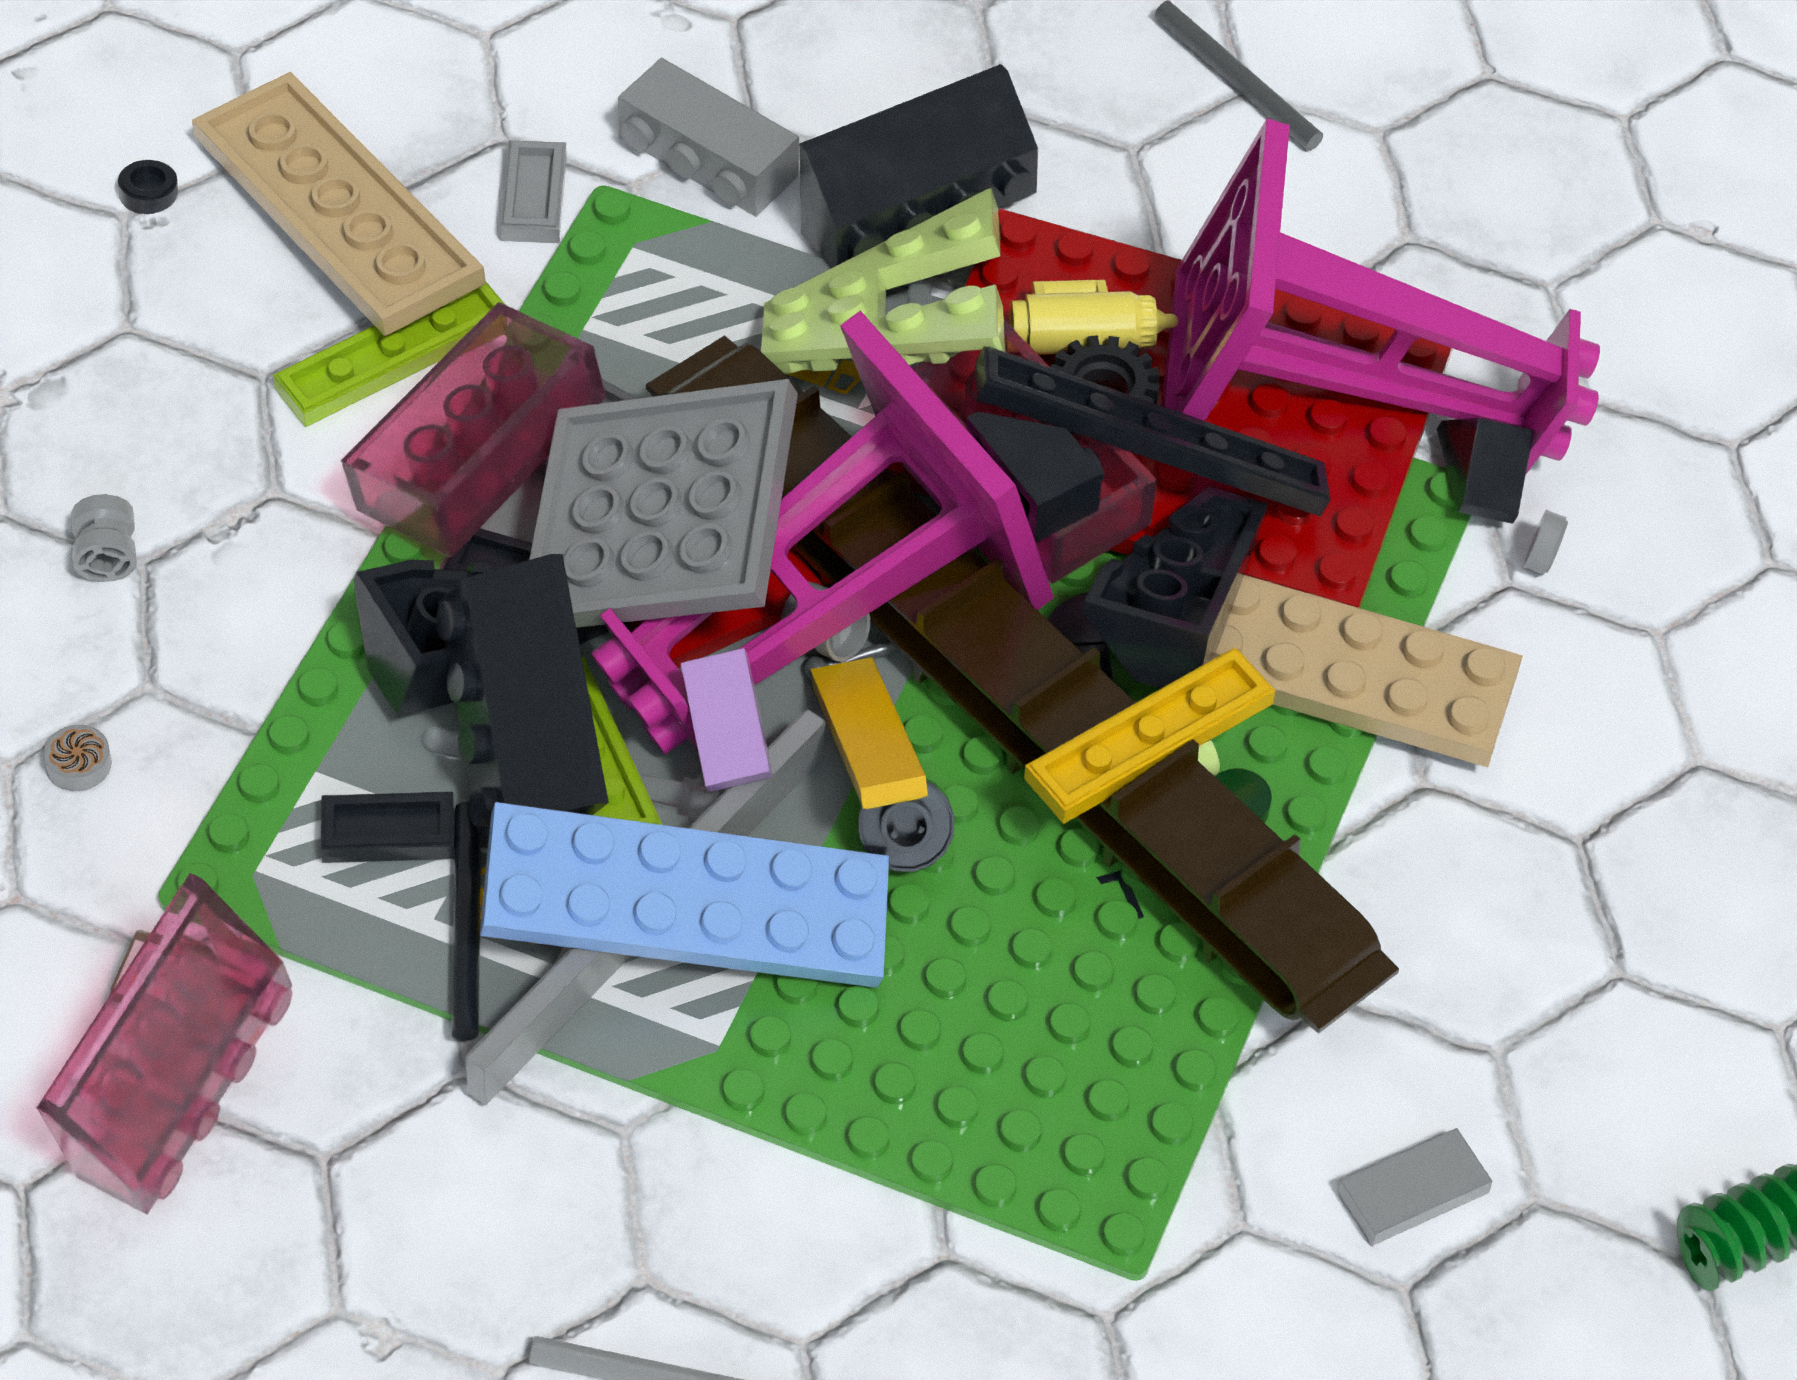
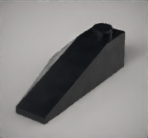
[1082,487,1269,690]
[353,559,629,717]

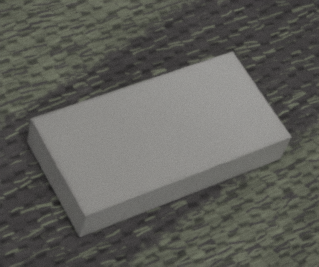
[500,140,567,243]
[1337,1128,1493,1246]

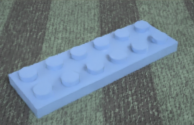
[480,802,889,988]

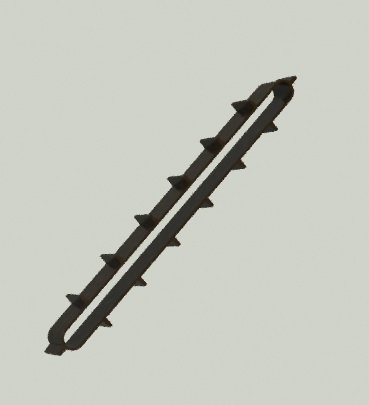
[646,335,1399,1034]

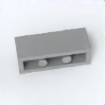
[618,57,799,217]

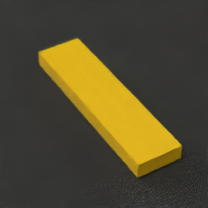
[1024,647,1276,824]
[810,657,928,809]

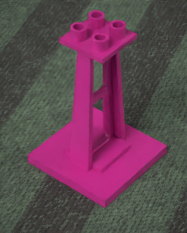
[1161,118,1600,474]
[590,310,1054,755]

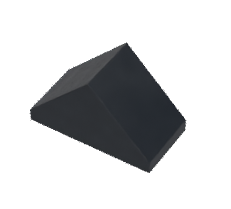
[1436,418,1534,524]

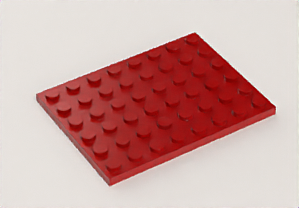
[886,208,1453,608]

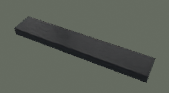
[975,346,1331,517]

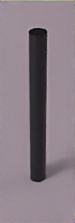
[452,802,481,1041]

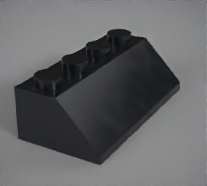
[799,64,1038,268]
[436,554,609,848]

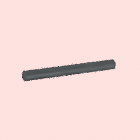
[1155,0,1323,151]

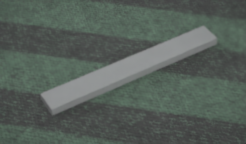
[465,710,826,1105]

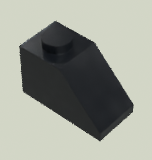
[966,412,1104,543]

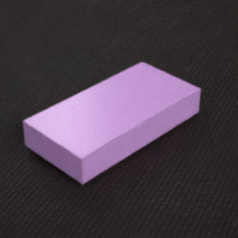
[681,648,773,792]

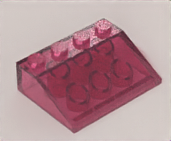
[36,873,293,1215]

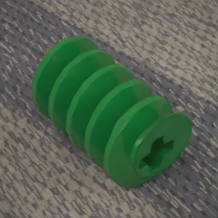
[1677,1163,1797,1291]

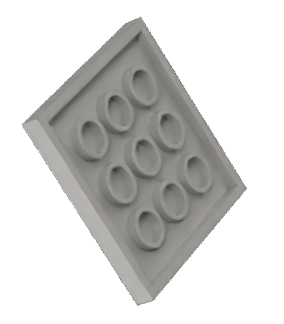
[529,379,798,627]

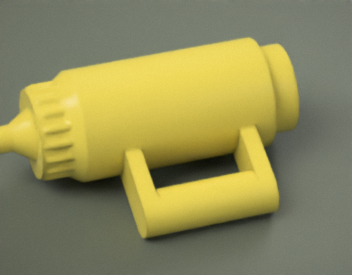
[1009,280,1178,355]

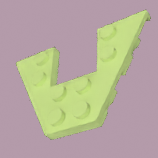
[761,188,1005,373]

